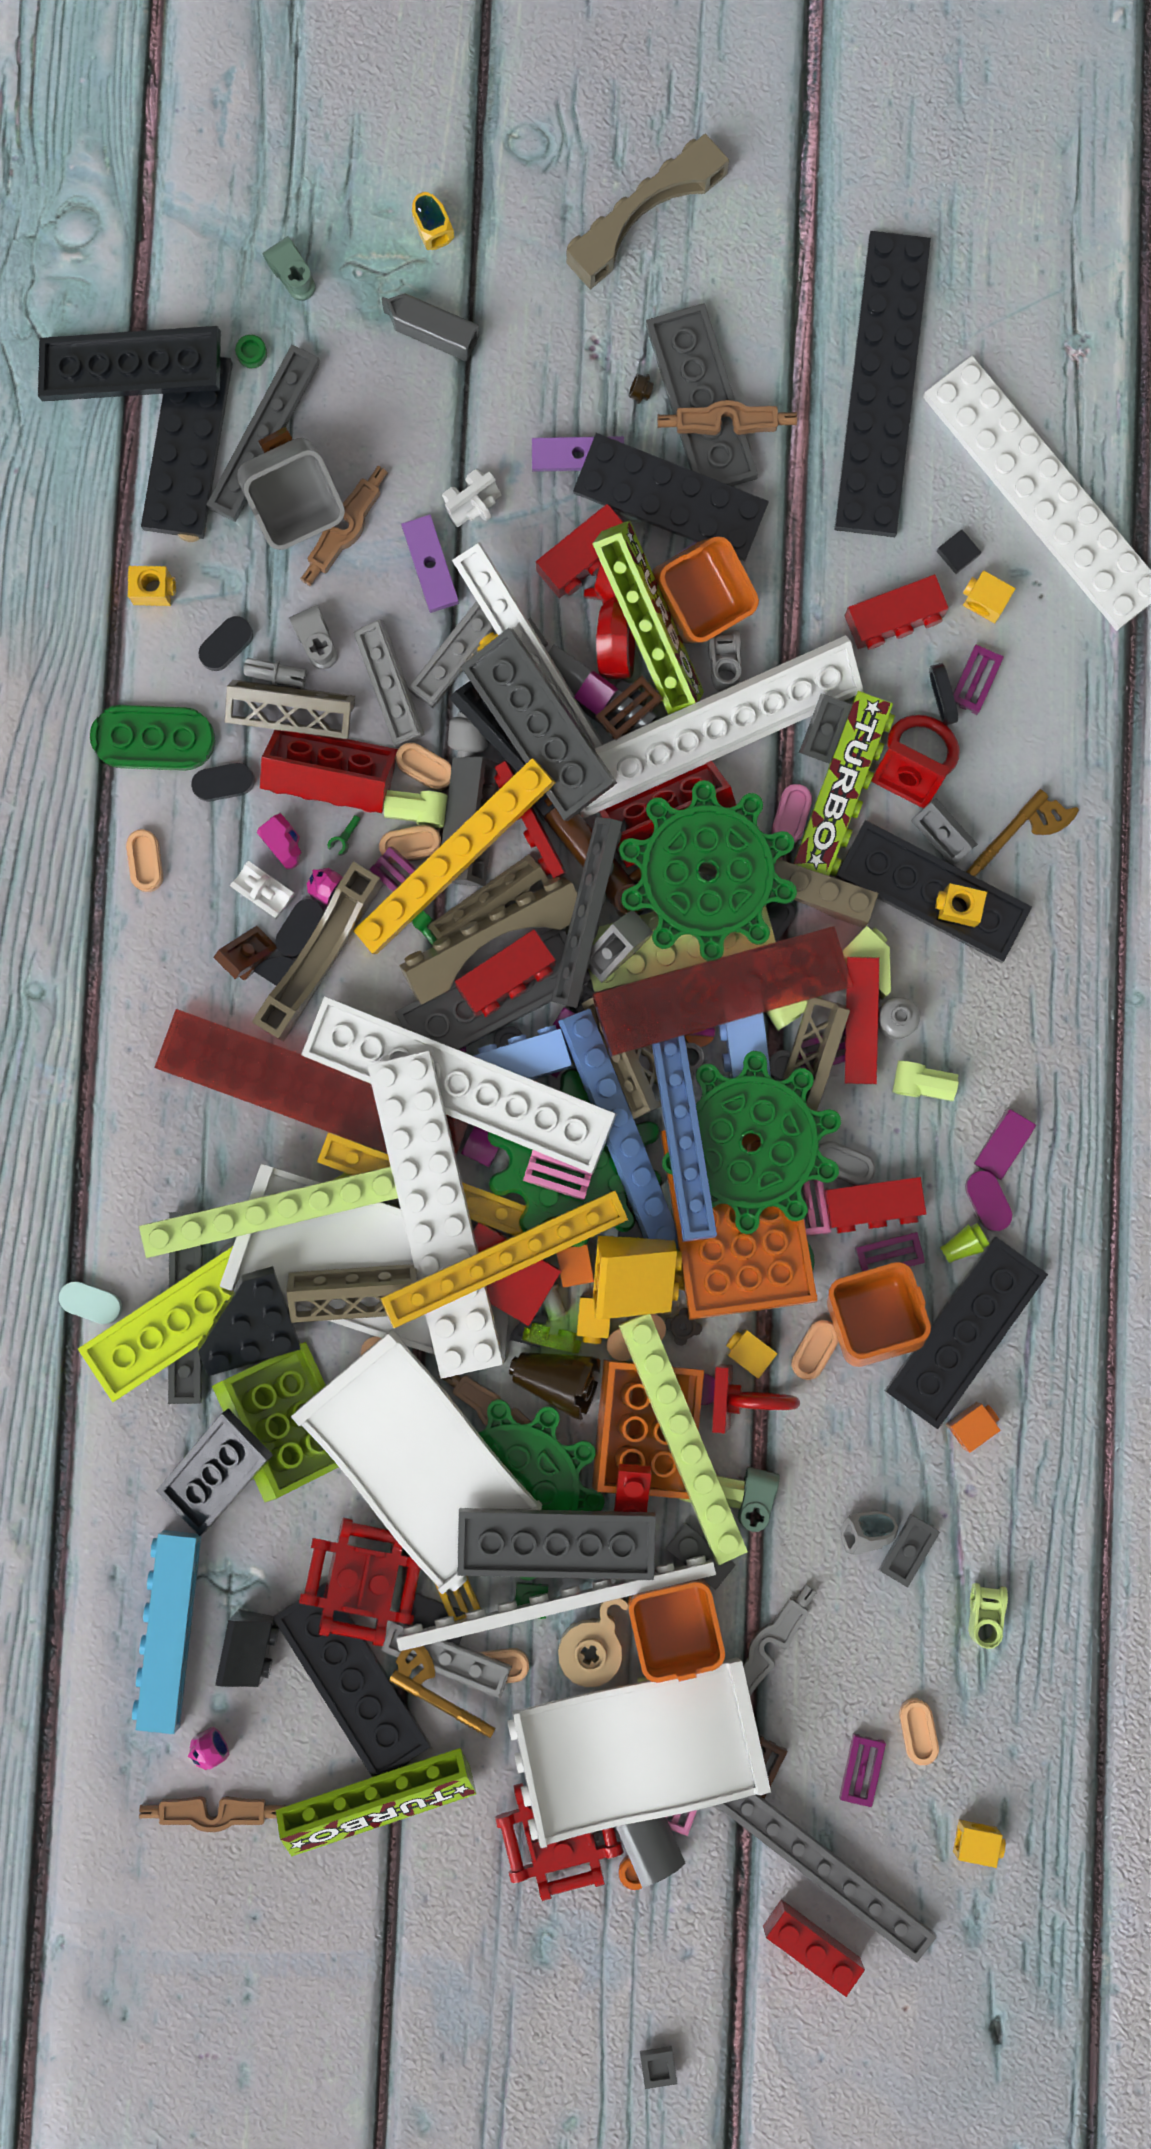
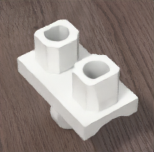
[442,469,501,528]
[230,861,295,919]

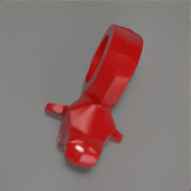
[583,562,635,679]

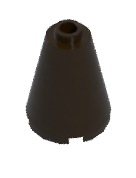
[509,1352,601,1420]

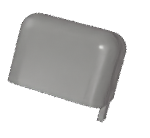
[237,438,345,550]

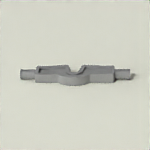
[743,1584,817,1696]

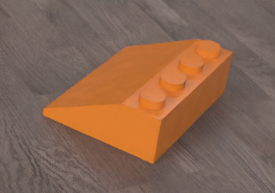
[592,1359,704,1499]

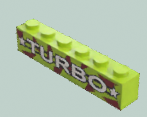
[592,520,704,715]
[793,691,895,876]
[275,1748,476,1857]

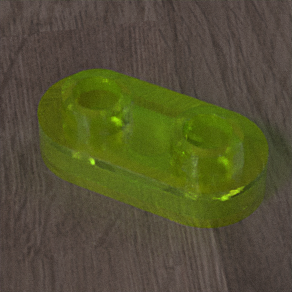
[521,1322,582,1354]

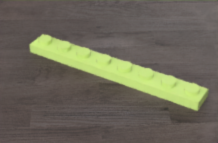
[139,1166,398,1258]
[619,1314,748,1565]

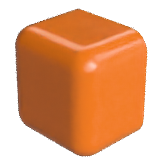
[652,537,759,644]
[827,1262,931,1367]
[628,1578,725,1683]

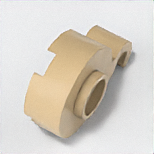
[558,1597,628,1687]

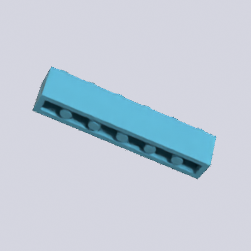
[132,1530,202,1734]

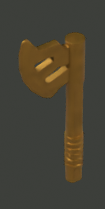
[966,789,1079,877]
[389,1635,496,1738]

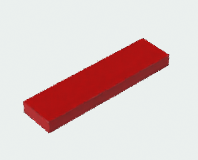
[845,957,880,1084]

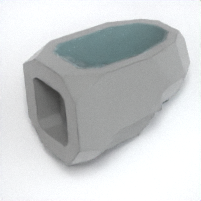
[841,1511,899,1555]

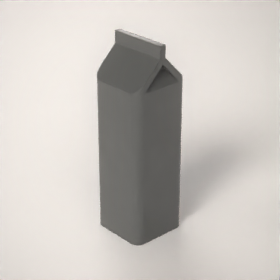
[382,293,479,362]

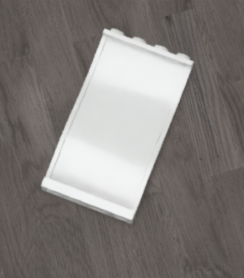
[220,1164,435,1355]
[291,1329,542,1594]
[507,1657,771,1848]

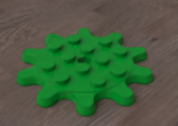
[619,780,797,962]
[662,1051,841,1234]
[488,1069,662,1247]
[478,1399,605,1581]

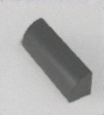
[548,644,656,735]
[442,757,499,886]
[616,1817,685,1888]

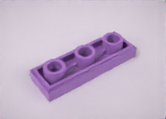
[532,436,624,472]
[401,515,459,613]

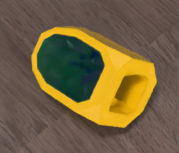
[412,192,454,250]

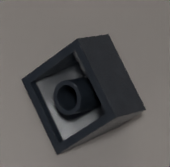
[215,1609,279,1687]

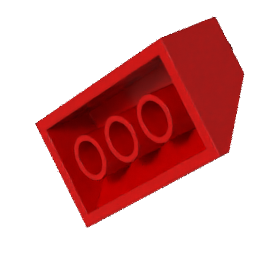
[260,730,398,813]
[599,761,737,867]

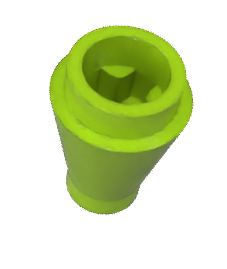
[940,1223,990,1264]

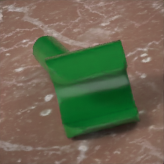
[327,815,361,856]
[412,911,437,946]

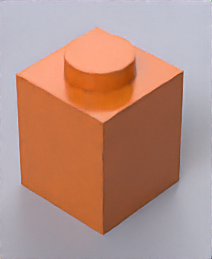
[557,1244,594,1288]
[946,1402,1001,1453]

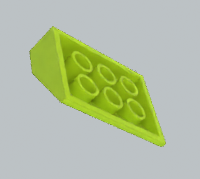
[212,1342,339,1502]

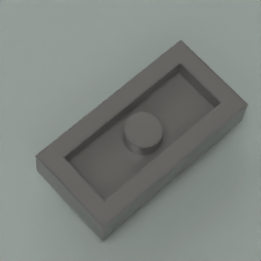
[799,693,852,764]
[911,798,978,866]
[879,1514,940,1588]
[666,1523,736,1590]

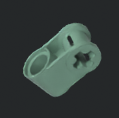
[262,236,315,301]
[738,1467,780,1532]

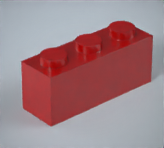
[535,504,624,599]
[844,574,949,650]
[455,929,555,1017]
[824,1177,927,1233]
[763,1899,865,1997]

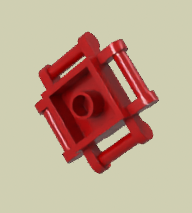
[299,1517,422,1647]
[495,1783,624,1901]

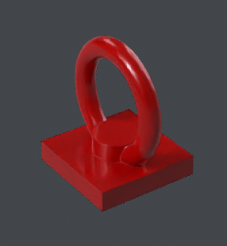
[871,715,960,809]
[712,1364,800,1434]

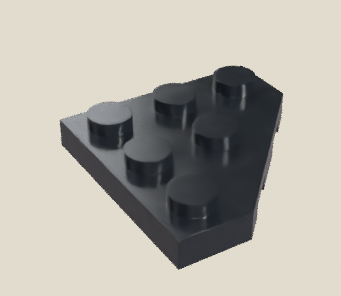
[198,1266,300,1376]

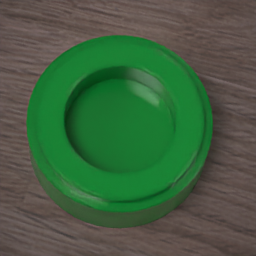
[235,335,267,368]

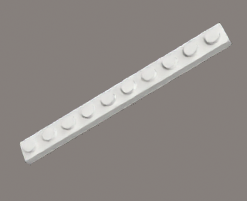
[396,1555,716,1651]

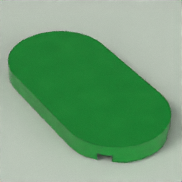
[90,705,215,771]

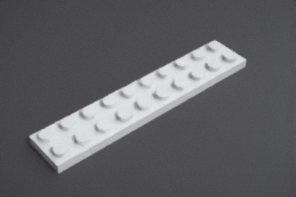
[923,356,1151,631]
[579,635,864,819]
[301,996,617,1174]
[367,1051,504,1379]

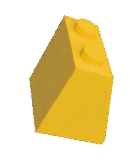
[593,1235,682,1319]

